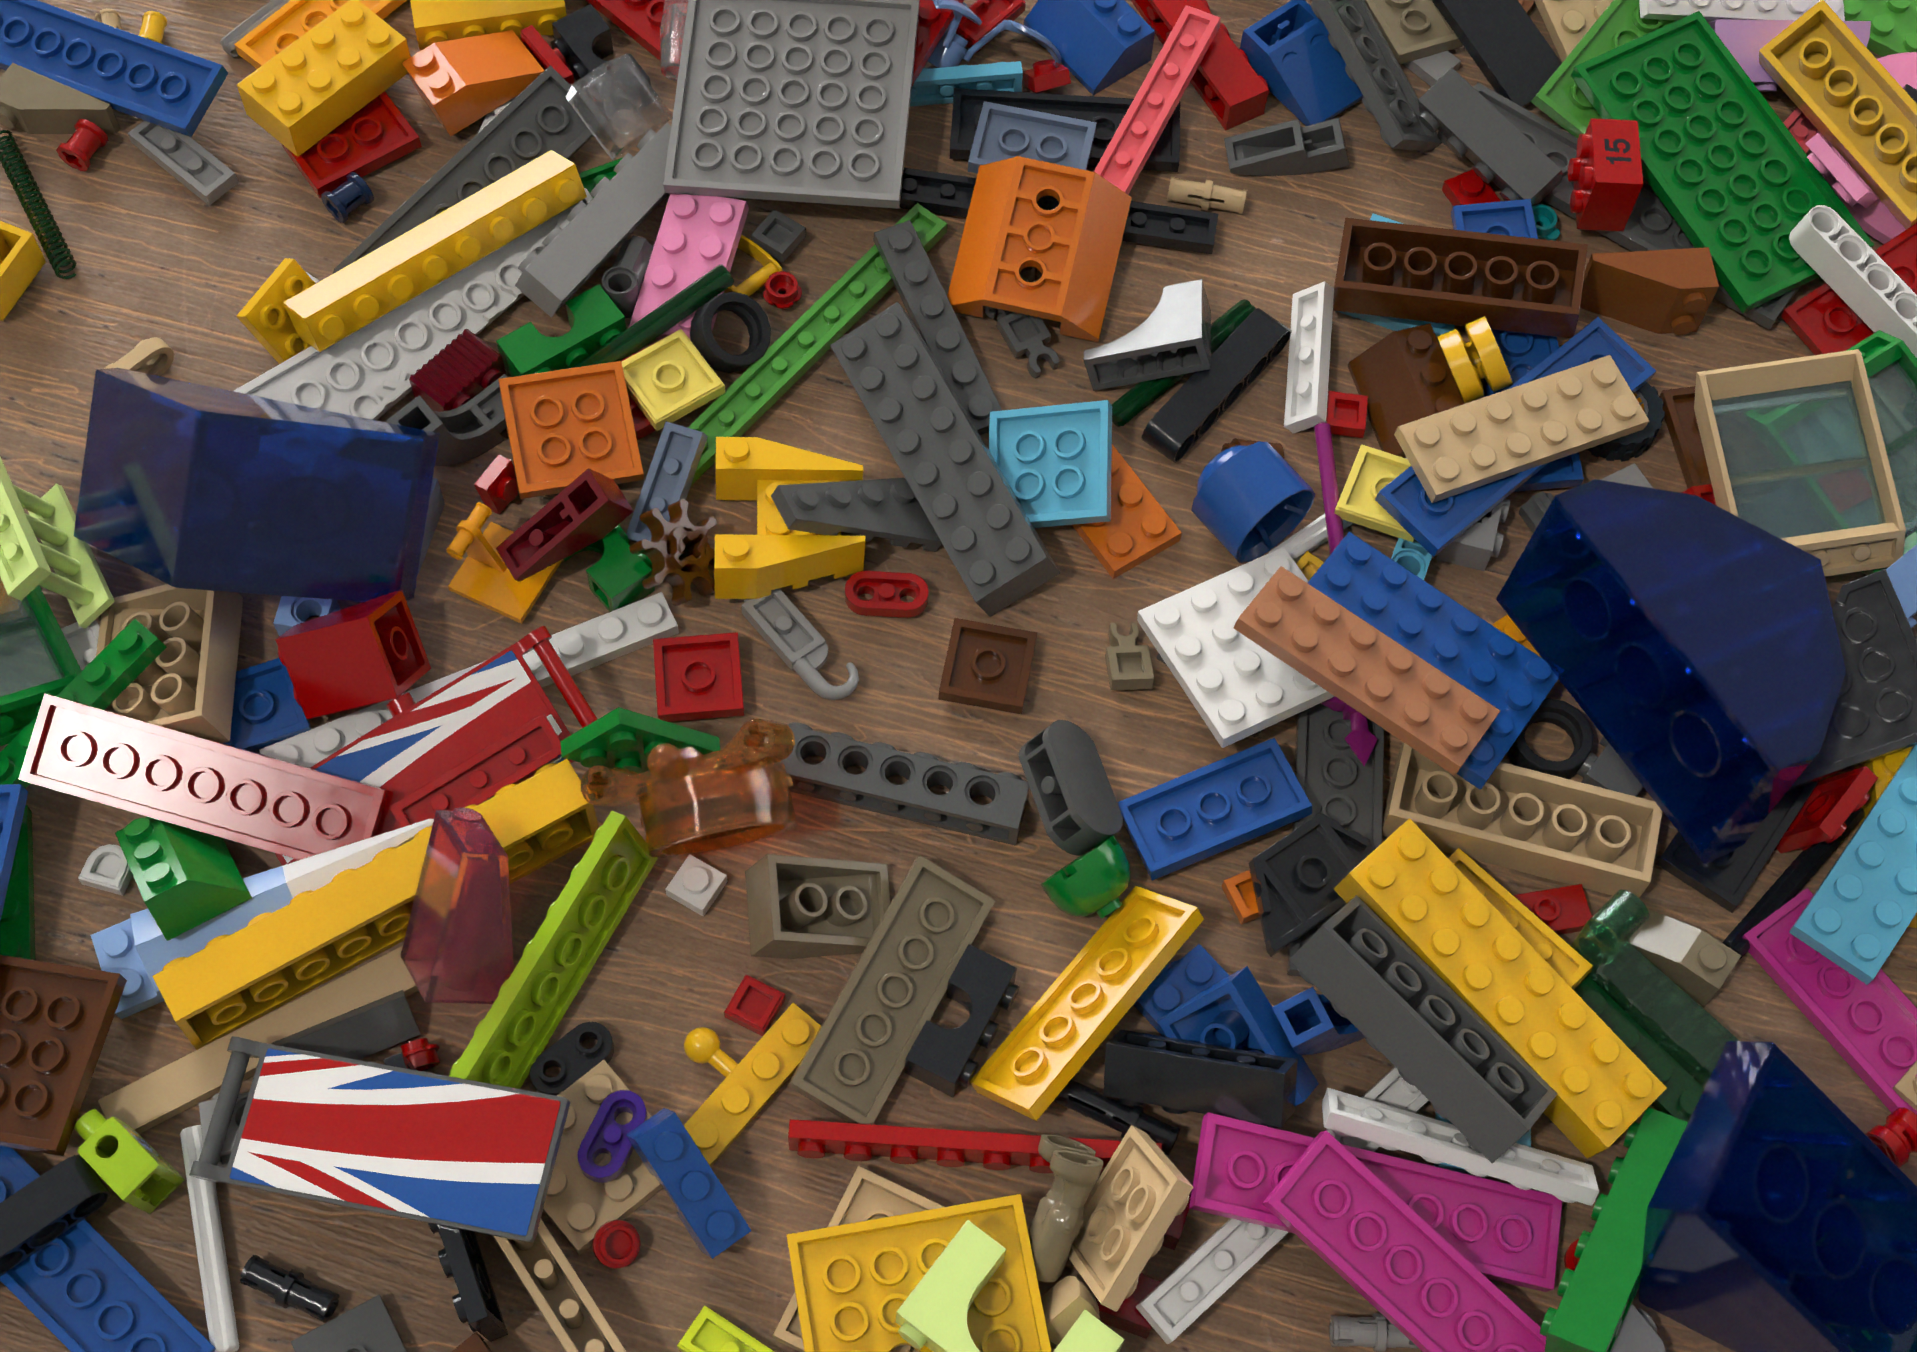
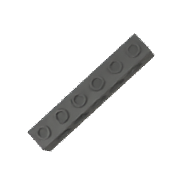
[763,722,1030,846]

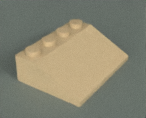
[96,571,243,743]

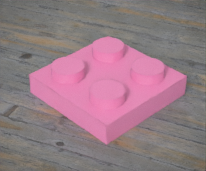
[1805,133,1879,208]

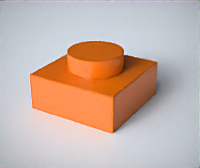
[1222,870,1260,925]

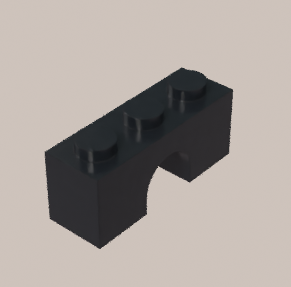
[551,4,653,123]
[905,944,1020,1097]

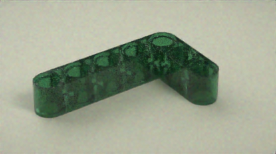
[1571,889,1766,1107]

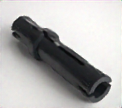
[1054,1079,1181,1156]

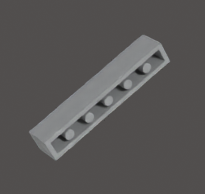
[515,123,671,318]

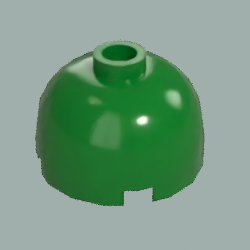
[1040,835,1131,919]

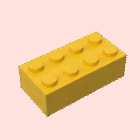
[237,0,411,157]

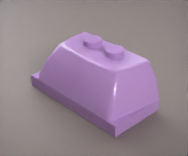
[1709,19,1871,92]

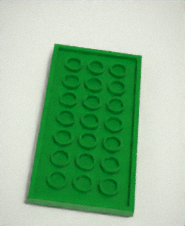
[1571,11,1874,314]

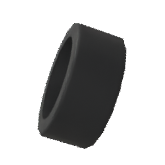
[690,292,771,373]
[1507,698,1593,779]

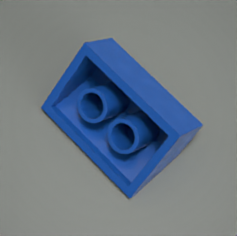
[1024,0,1155,95]
[1157,966,1319,1106]

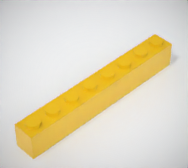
[283,150,587,352]

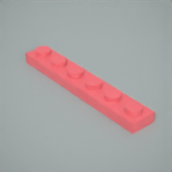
[1094,5,1220,195]

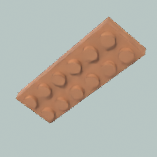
[1233,566,1500,776]

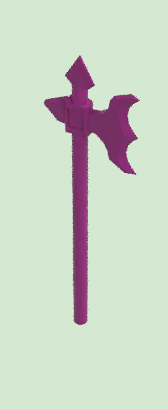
[1314,423,1378,766]

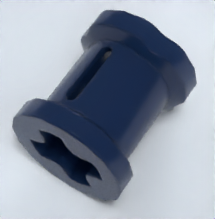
[321,172,374,223]

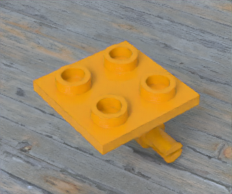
[446,502,563,624]

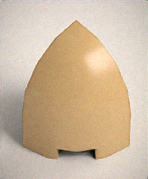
[1041,1276,1100,1345]

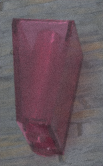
[400,807,514,1004]

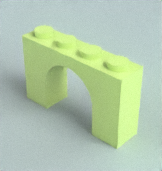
[896,1220,1125,1352]

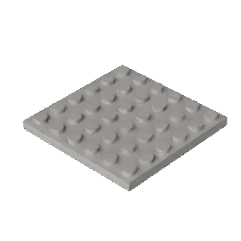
[663,0,920,209]

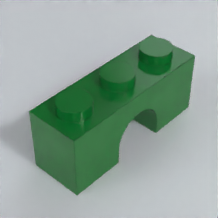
[496,284,627,377]
[563,525,655,612]

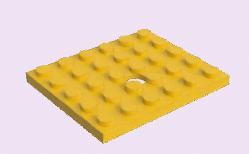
[786,1194,1052,1352]

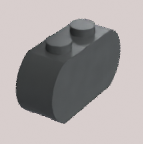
[1019,720,1123,856]

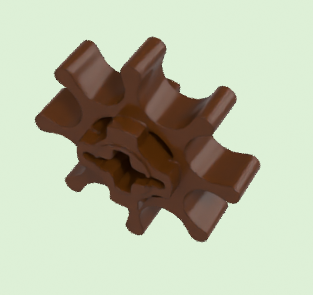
[629,499,717,606]

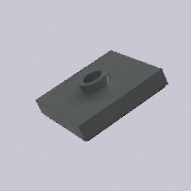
[291,1295,407,1352]

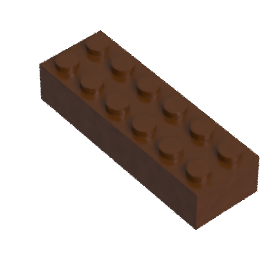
[1333,218,1588,338]

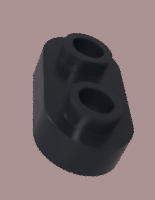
[530,1022,614,1096]

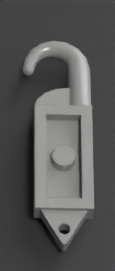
[741,588,859,700]

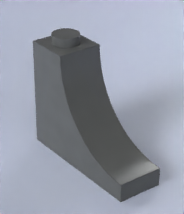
[1083,279,1211,391]

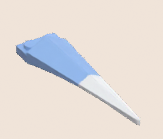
[90,819,438,1019]

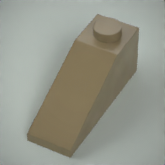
[0,63,120,134]
[1590,896,1741,1007]

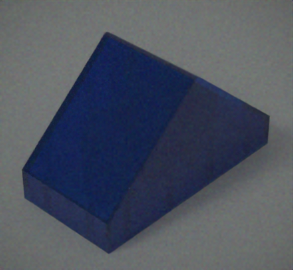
[74,368,440,602]
[1639,1041,1917,1352]

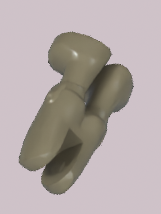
[1028,1134,1103,1282]

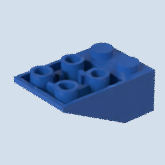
[1240,0,1364,126]

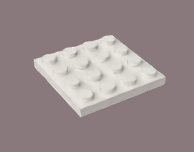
[1137,547,1335,748]

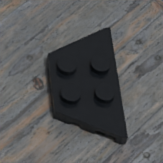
[1249,813,1376,957]

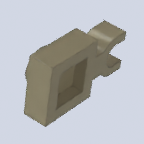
[1105,622,1154,690]

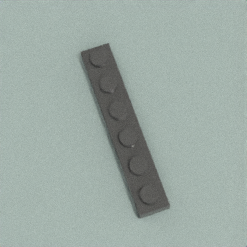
[873,220,1002,435]

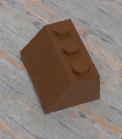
[1348,323,1465,458]

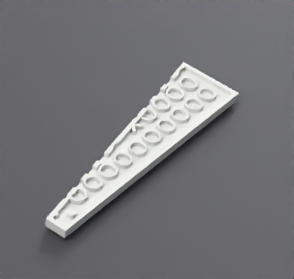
[177,188,593,528]

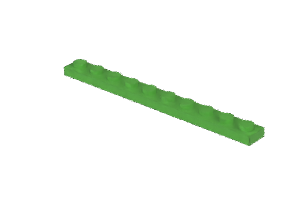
[687,203,947,487]

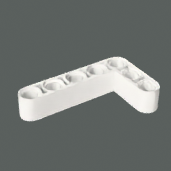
[1789,205,1917,358]

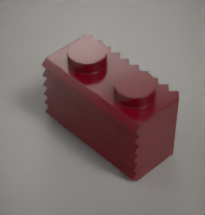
[409,329,506,412]

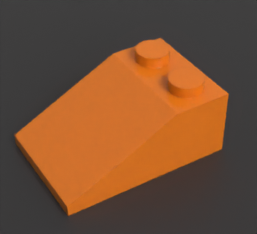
[402,30,545,137]

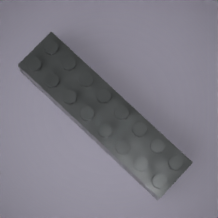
[830,302,1060,617]

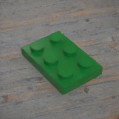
[560,707,721,786]

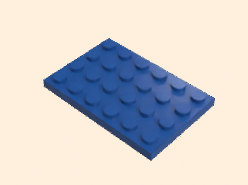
[1308,532,1563,790]

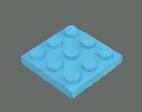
[989,400,1112,528]

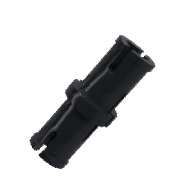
[240,1255,340,1323]

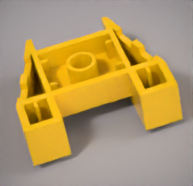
[714,437,865,599]

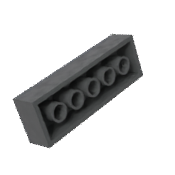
[1289,895,1557,1164]

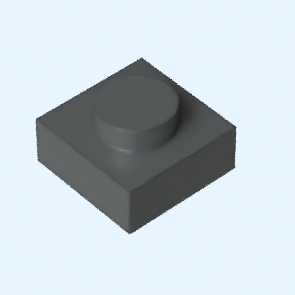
[751,209,806,263]

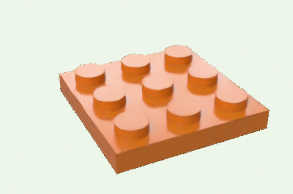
[498,361,644,499]

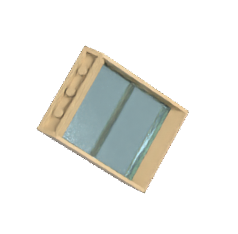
[1694,349,1906,589]

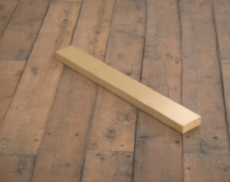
[98,929,458,1134]

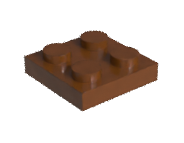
[938,618,1037,714]

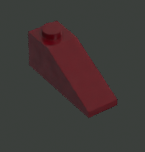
[496,468,634,582]

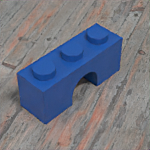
[626,1108,752,1259]

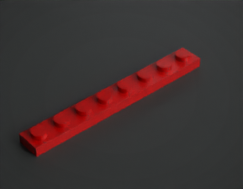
[788,1119,1162,1175]

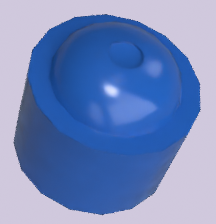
[1191,441,1316,563]

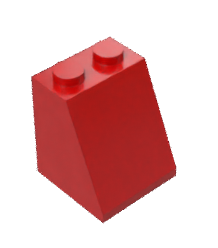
[275,590,431,719]

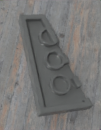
[771,478,942,552]

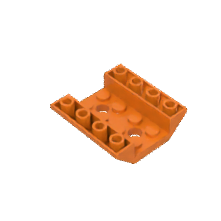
[947,156,1132,342]

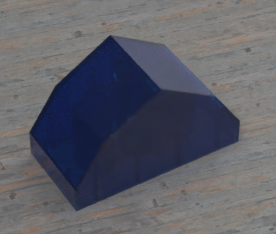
[1496,479,1846,864]

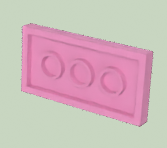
[628,193,749,342]

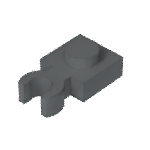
[996,312,1059,379]

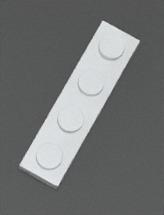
[1284,281,1334,434]

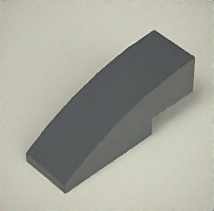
[1224,118,1350,176]

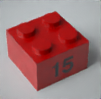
[1568,118,1643,232]

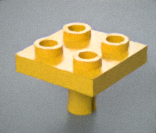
[236,258,316,364]

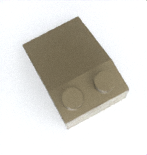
[745,854,891,959]

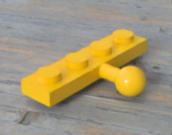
[1448,848,1593,990]
[684,1003,821,1167]

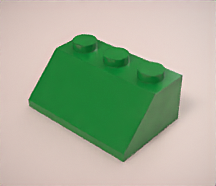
[115,817,252,941]

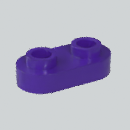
[578,1090,647,1183]

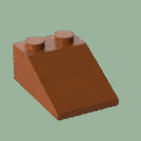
[1580,247,1719,335]

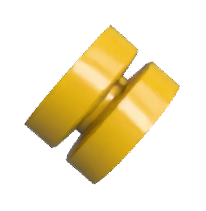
[1437,316,1513,404]

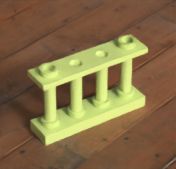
[0,457,115,629]

